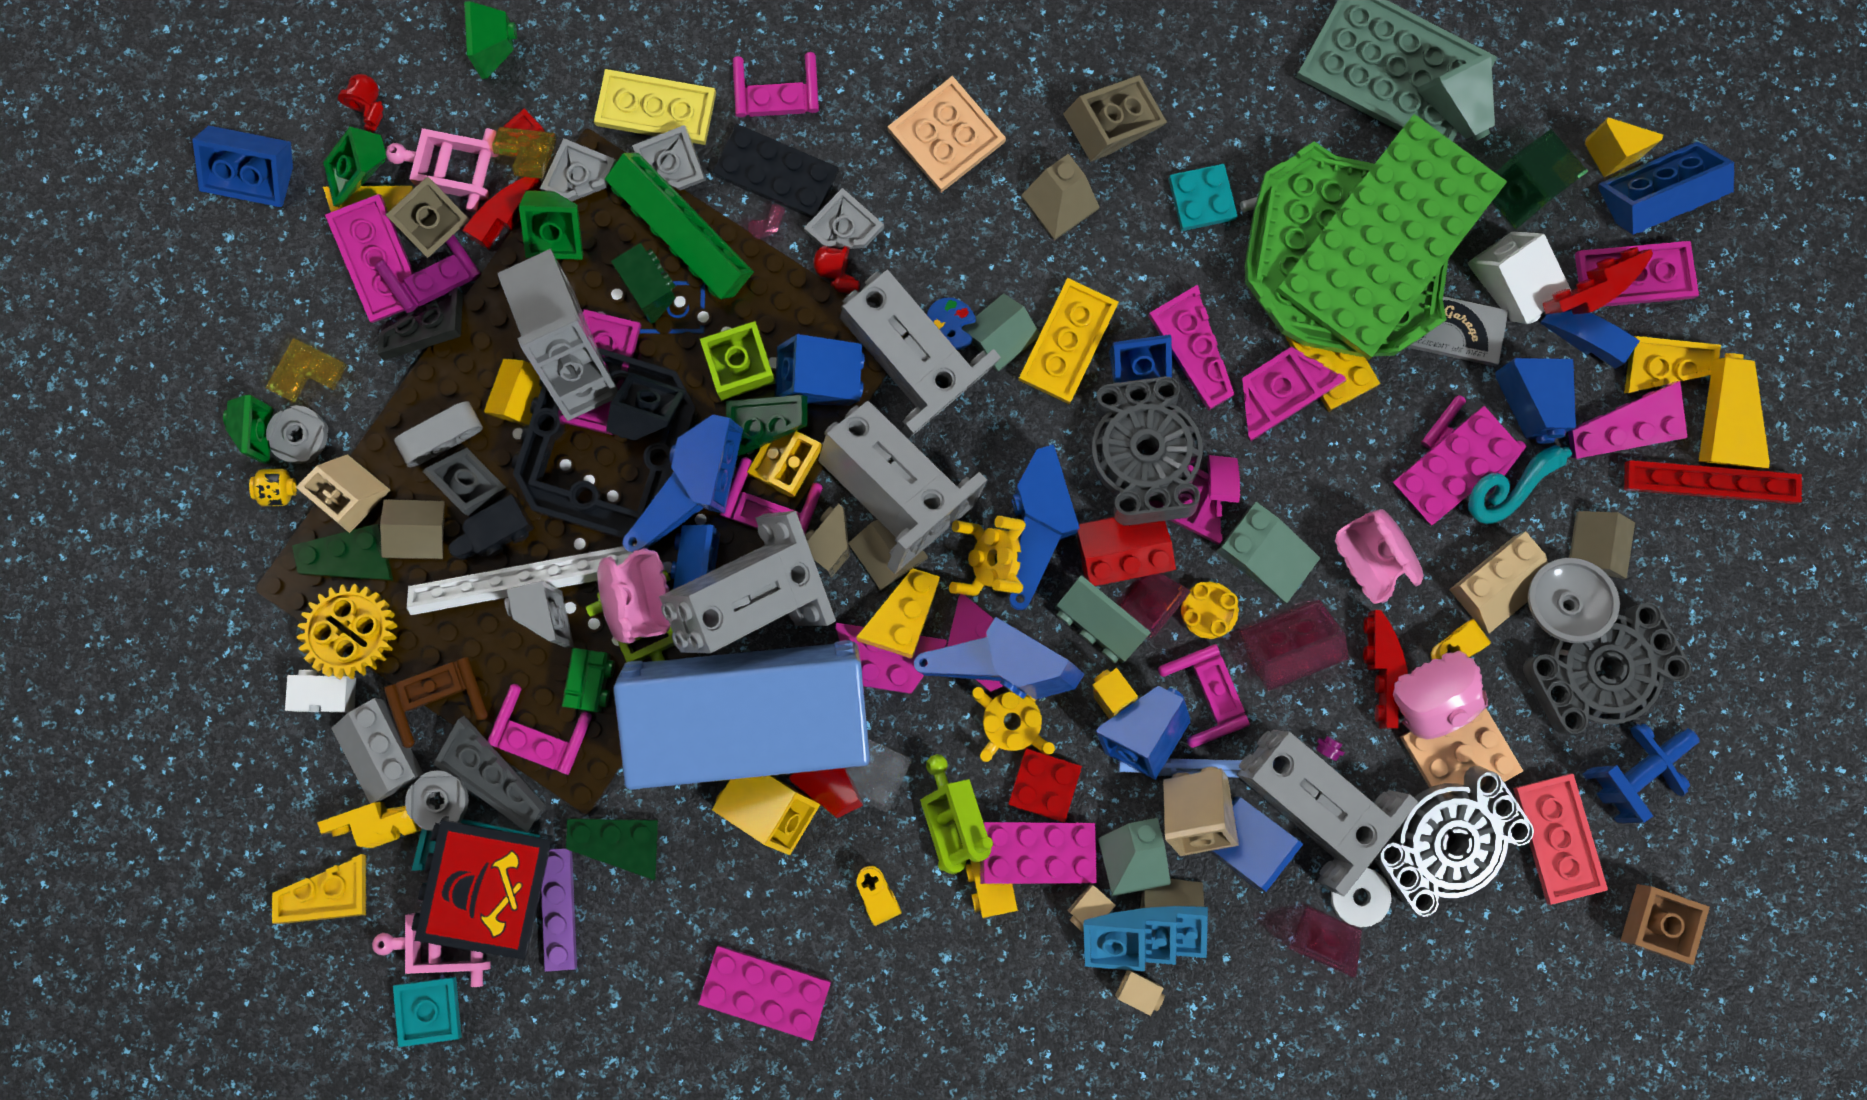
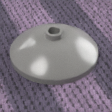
[1528,558,1620,643]

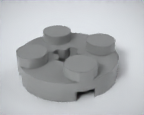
[266,405,328,464]
[405,771,469,831]

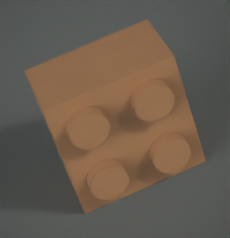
[1621,884,1710,965]

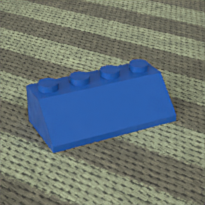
[1598,142,1734,235]

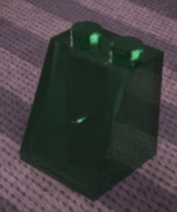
[1492,129,1588,229]

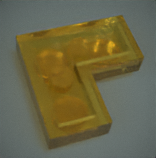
[492,127,556,179]
[266,338,347,403]

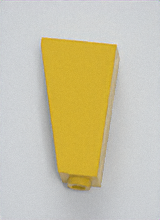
[1698,353,1770,469]

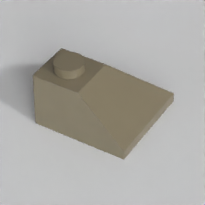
[1021,154,1100,241]

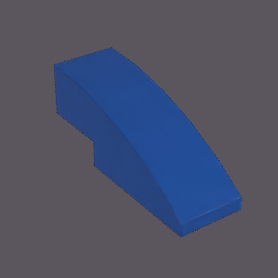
[1540,309,1640,369]

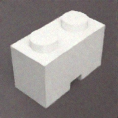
[285,670,356,713]

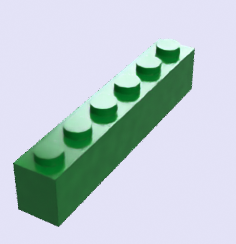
[605,153,754,299]

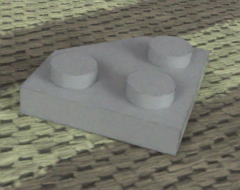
[632,125,706,190]
[540,138,617,201]
[804,188,884,249]

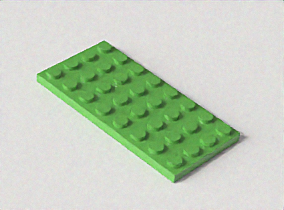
[1276,114,1507,360]

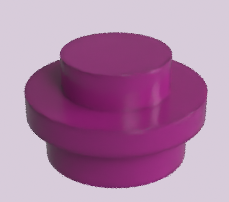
[1316,735,1345,761]

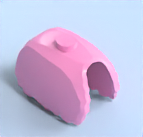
[1335,509,1424,604]
[597,548,671,643]
[1393,651,1488,739]

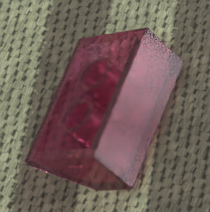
[1239,600,1349,691]

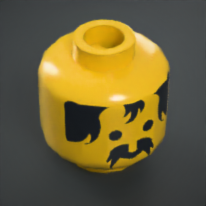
[249,469,297,506]

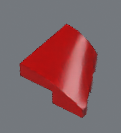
[789,768,863,818]

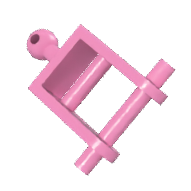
[385,128,500,212]
[372,913,491,987]

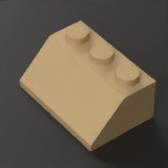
[1449,531,1548,634]

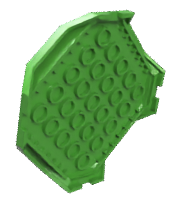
[1245,141,1449,357]

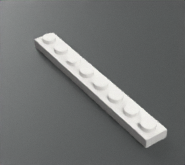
[407,544,636,615]

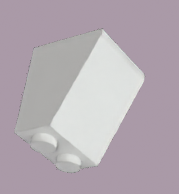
[1467,232,1571,324]

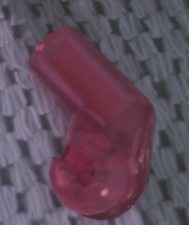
[748,204,785,239]

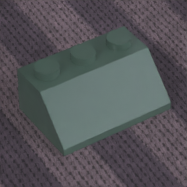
[1055,575,1151,663]

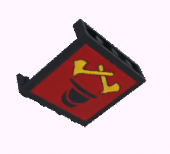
[411,816,553,960]

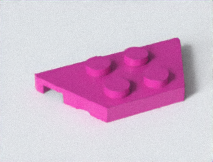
[1242,347,1346,441]
[1149,465,1222,545]
[947,594,1003,692]
[836,623,947,694]

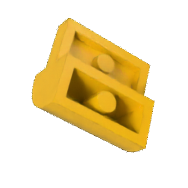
[747,431,823,497]

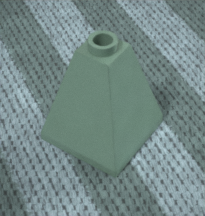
[1417,52,1495,141]

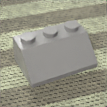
[504,581,574,649]
[331,698,424,804]

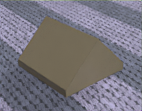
[386,176,470,258]
[380,500,445,559]
[1569,511,1635,579]
[848,520,928,591]
[1140,879,1204,909]

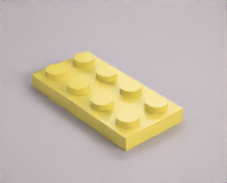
[594,69,716,145]

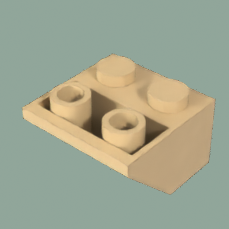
[296,454,390,533]

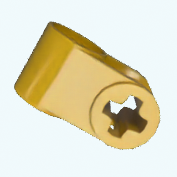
[1431,619,1491,660]
[856,866,902,926]

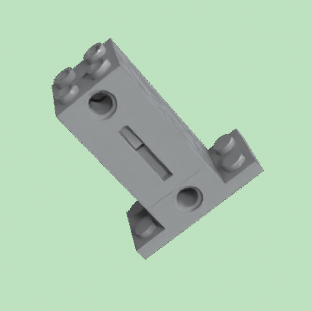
[497,249,618,421]
[840,269,1001,440]
[818,401,987,574]
[659,511,836,653]
[1237,730,1419,896]

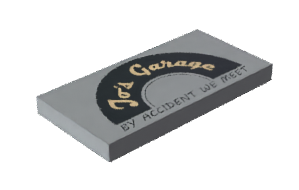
[1407,296,1508,367]

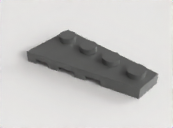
[433,716,546,832]

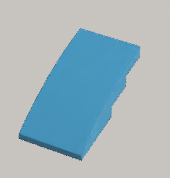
[1083,906,1208,971]

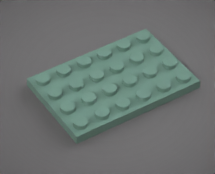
[1296,0,1497,142]

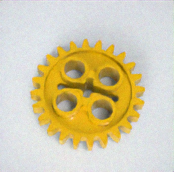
[297,584,397,680]

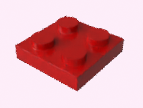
[1008,748,1082,823]

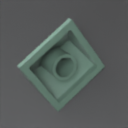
[962,293,1040,372]

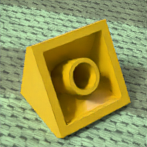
[1585,117,1663,177]
[484,359,542,426]

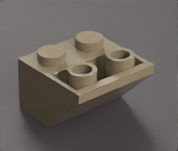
[805,503,850,578]

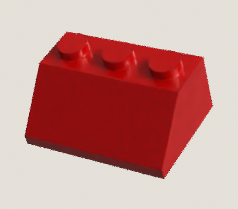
[1077,517,1176,586]

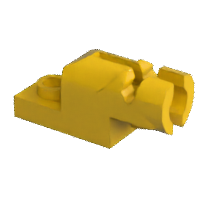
[317,802,422,848]

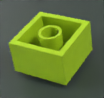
[700,321,776,401]

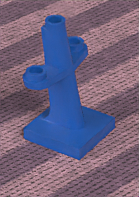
[1583,724,1700,823]

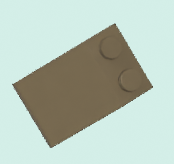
[1063,75,1167,162]

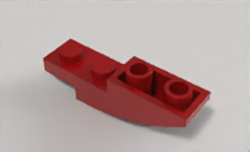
[1542,247,1653,315]
[1363,610,1408,729]

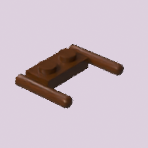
[384,657,488,748]

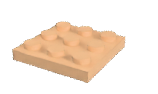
[887,76,1006,193]
[1400,708,1523,792]

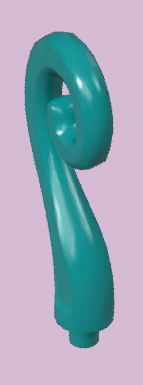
[1468,445,1572,524]

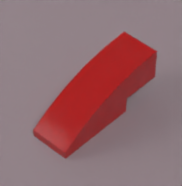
[463,173,542,250]

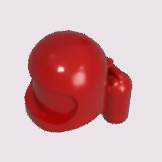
[338,74,384,133]
[813,246,860,294]

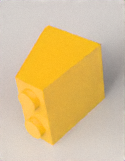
[712,775,820,855]

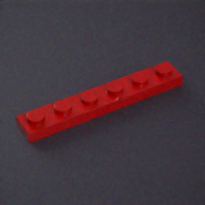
[1624,460,1802,504]

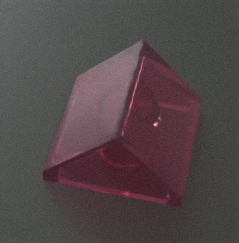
[1119,573,1191,641]
[1289,906,1362,977]

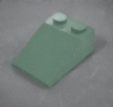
[1216,502,1320,604]

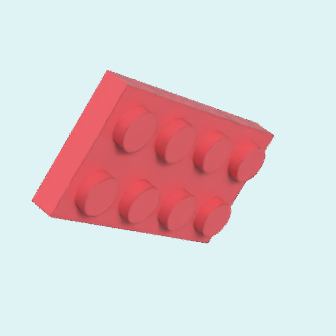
[1513,774,1608,905]

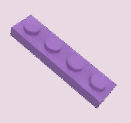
[541,848,577,972]

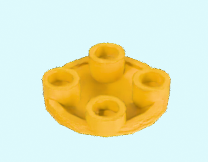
[1181,582,1239,639]

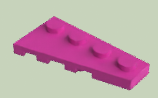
[1148,285,1234,411]
[1568,381,1688,459]

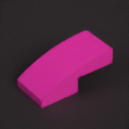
[1207,455,1240,503]

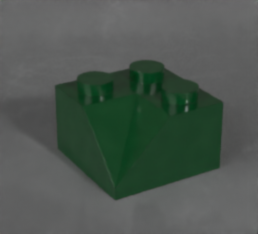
[611,243,676,324]

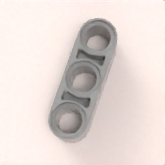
[394,401,483,467]

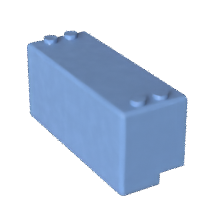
[614,640,870,790]

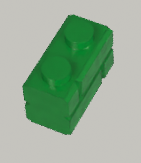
[562,648,615,713]

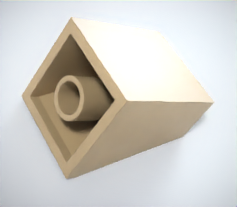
[1163,767,1239,856]

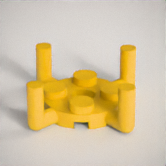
[949,516,1026,596]
[972,687,1055,762]

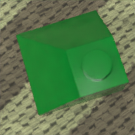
[464,1,517,79]
[323,127,387,207]
[519,191,583,260]
[223,395,273,464]

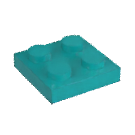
[1168,164,1238,231]
[393,977,462,1047]

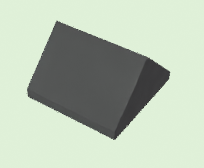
[423,448,506,517]

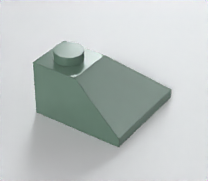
[1098,817,1171,897]

